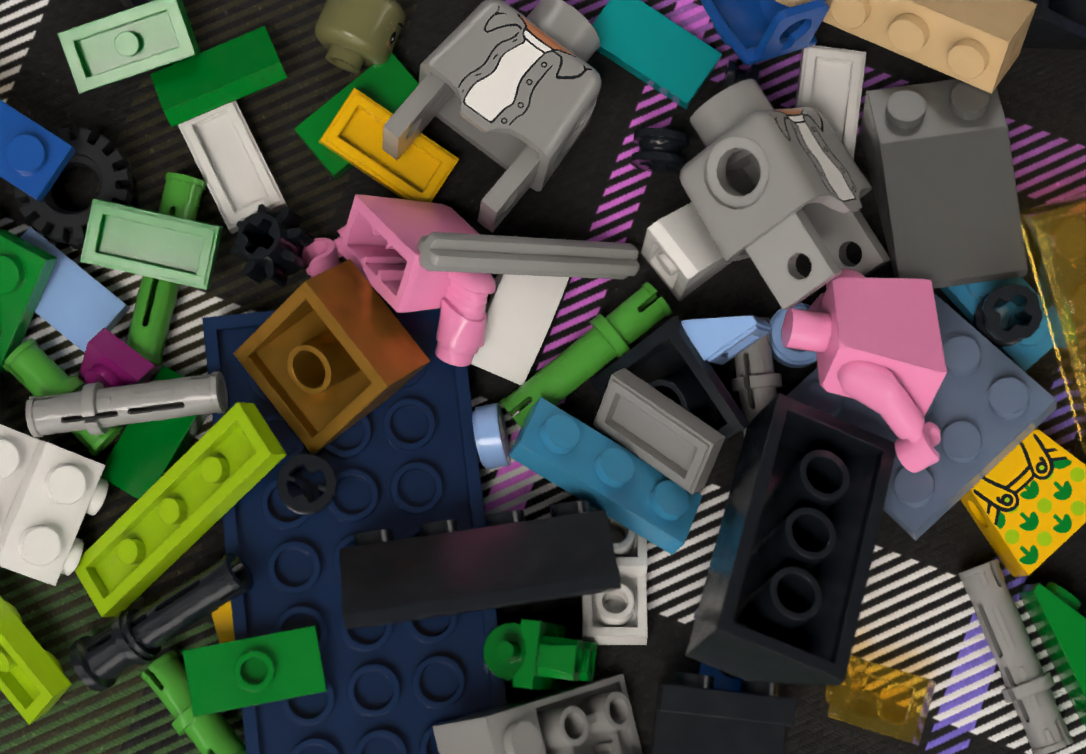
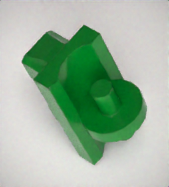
[484,619,597,690]

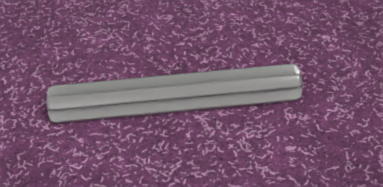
[417,232,640,280]

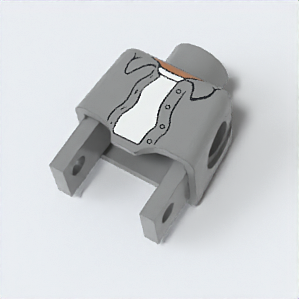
[382,0,602,233]
[679,79,891,310]

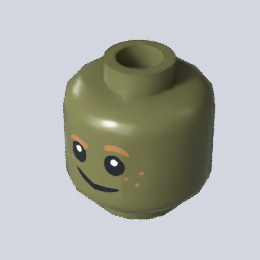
[314,0,406,73]

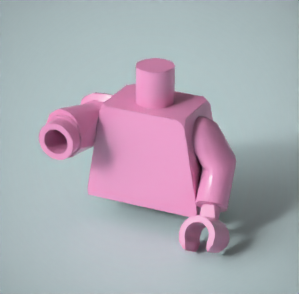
[302,194,496,367]
[782,268,947,473]

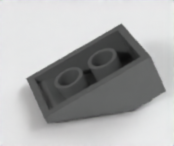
[859,79,1028,289]

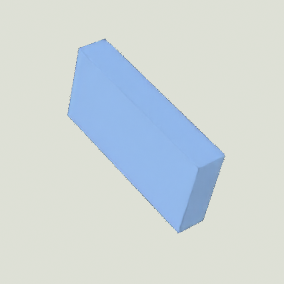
[21,227,130,353]

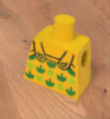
[960,428,1086,577]

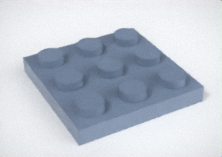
[787,293,1057,541]

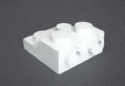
[0,424,108,586]

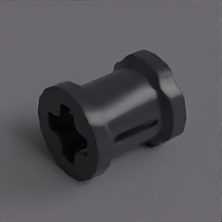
[974,284,1043,347]

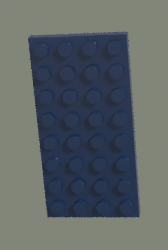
[202,299,507,754]

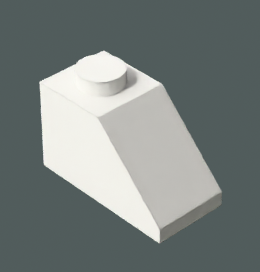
[641,202,731,302]

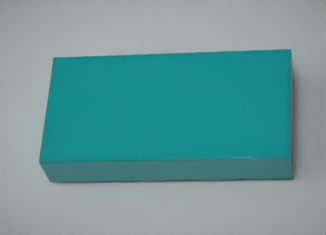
[592,0,722,109]

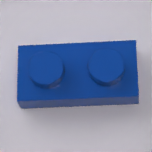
[0,100,76,203]

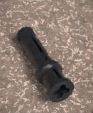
[70,552,254,692]

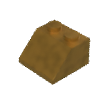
[233,259,430,455]

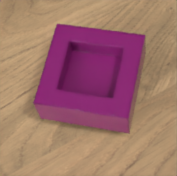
[78,328,155,388]

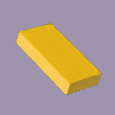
[318,88,459,203]

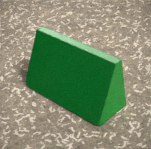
[101,365,208,499]

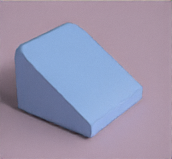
[681,315,771,365]

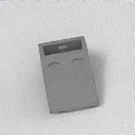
[432,674,643,754]

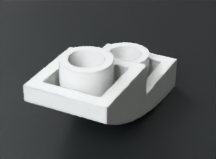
[471,236,569,385]
[582,506,648,645]

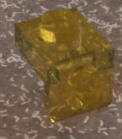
[825,655,936,745]

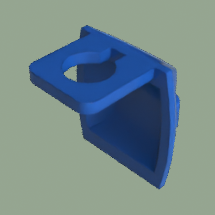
[700,0,830,66]

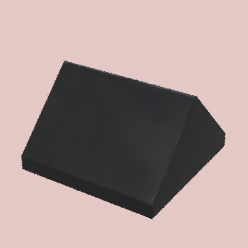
[590,316,750,446]

